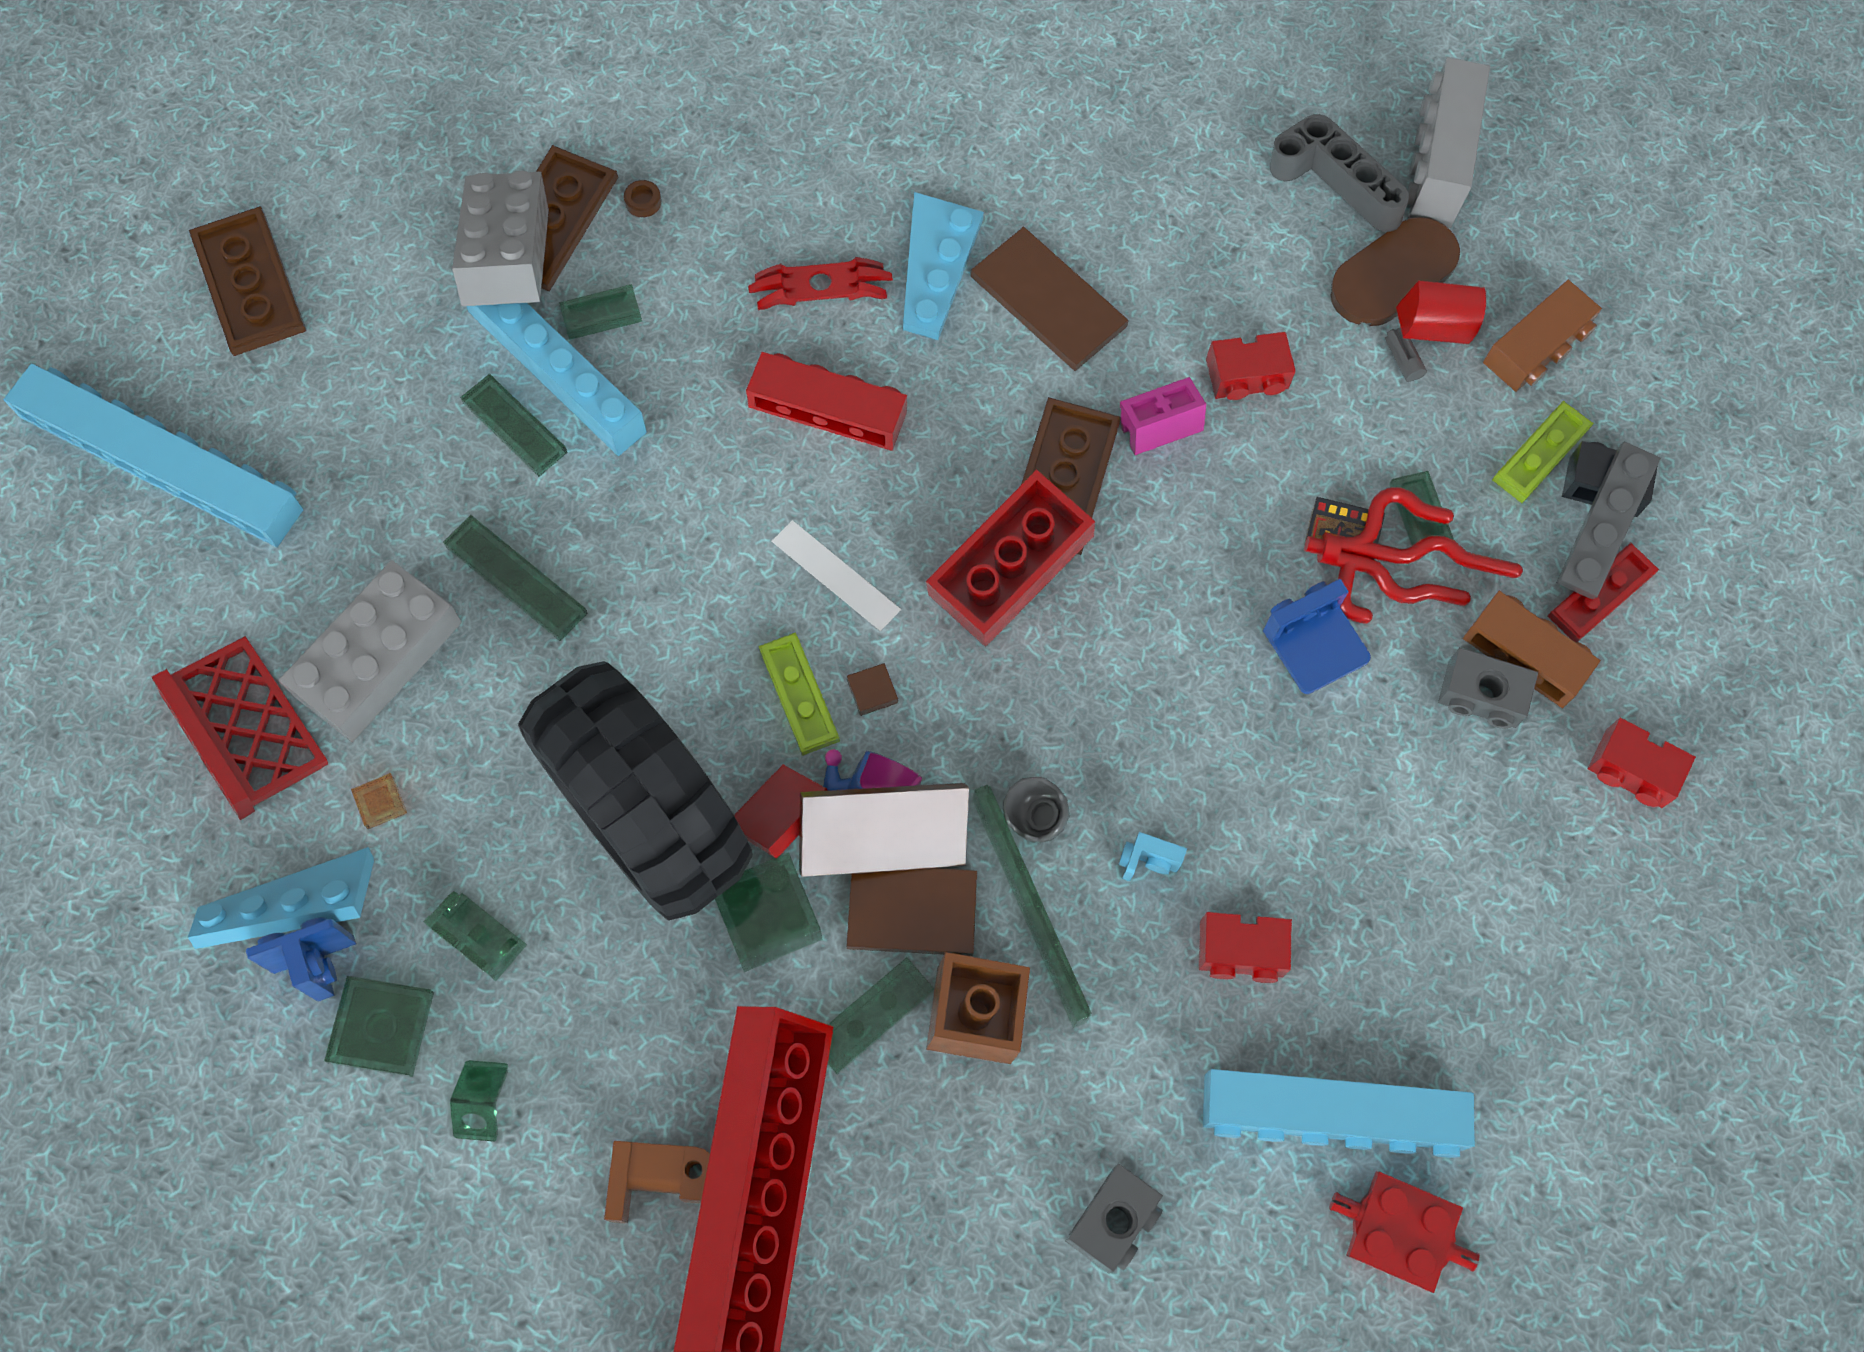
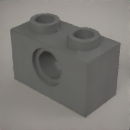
[1438,647,1538,729]
[1065,1163,1163,1274]

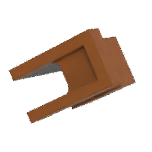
[604,1141,710,1223]

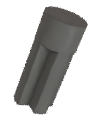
[1385,327,1427,382]

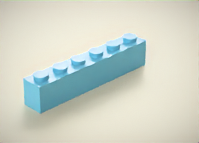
[466,303,647,456]
[1203,1069,1475,1158]

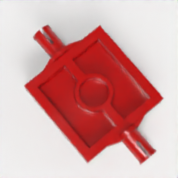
[1329,1171,1480,1293]

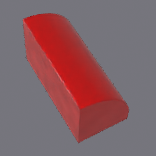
[1396,280,1486,344]

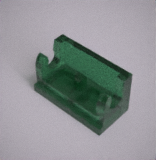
[423,891,527,981]

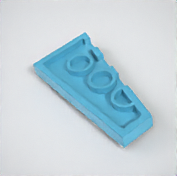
[903,192,984,340]
[188,847,374,949]

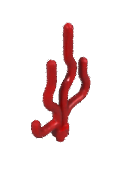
[1304,487,1523,624]

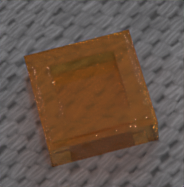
[351,773,407,829]

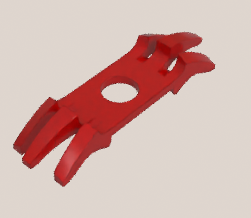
[748,257,893,310]

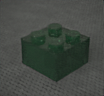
[715,852,823,972]

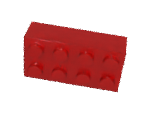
[926,469,1095,647]

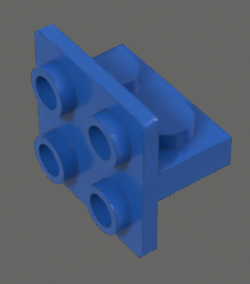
[246,917,356,1002]

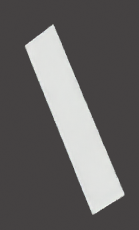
[772,520,901,631]

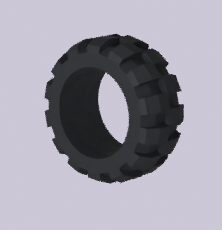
[518,661,753,921]

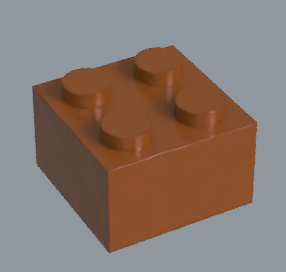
[926,952,1030,1064]

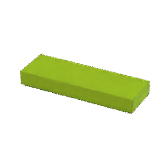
[1492,400,1594,504]
[758,632,840,756]

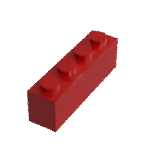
[746,352,907,451]

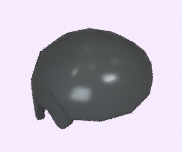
[1003,777,1070,843]

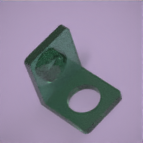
[450,1060,508,1142]

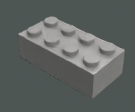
[1407,57,1490,228]
[452,171,549,306]
[278,560,462,743]

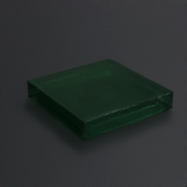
[324,976,434,1077]

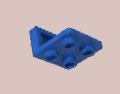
[1263,579,1371,694]

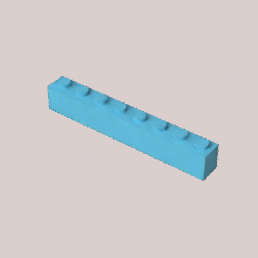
[3,363,303,547]

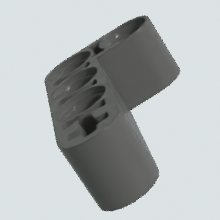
[1270,114,1409,232]

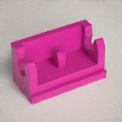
[1120,377,1207,455]

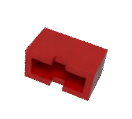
[1206,331,1296,400]
[1587,717,1696,808]
[1199,912,1292,983]

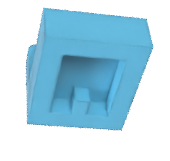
[1118,832,1187,881]

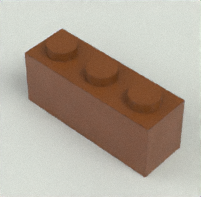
[1483,279,1602,392]
[1462,590,1601,709]

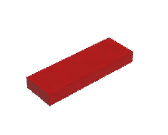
[1547,542,1659,642]

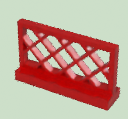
[152,636,328,820]

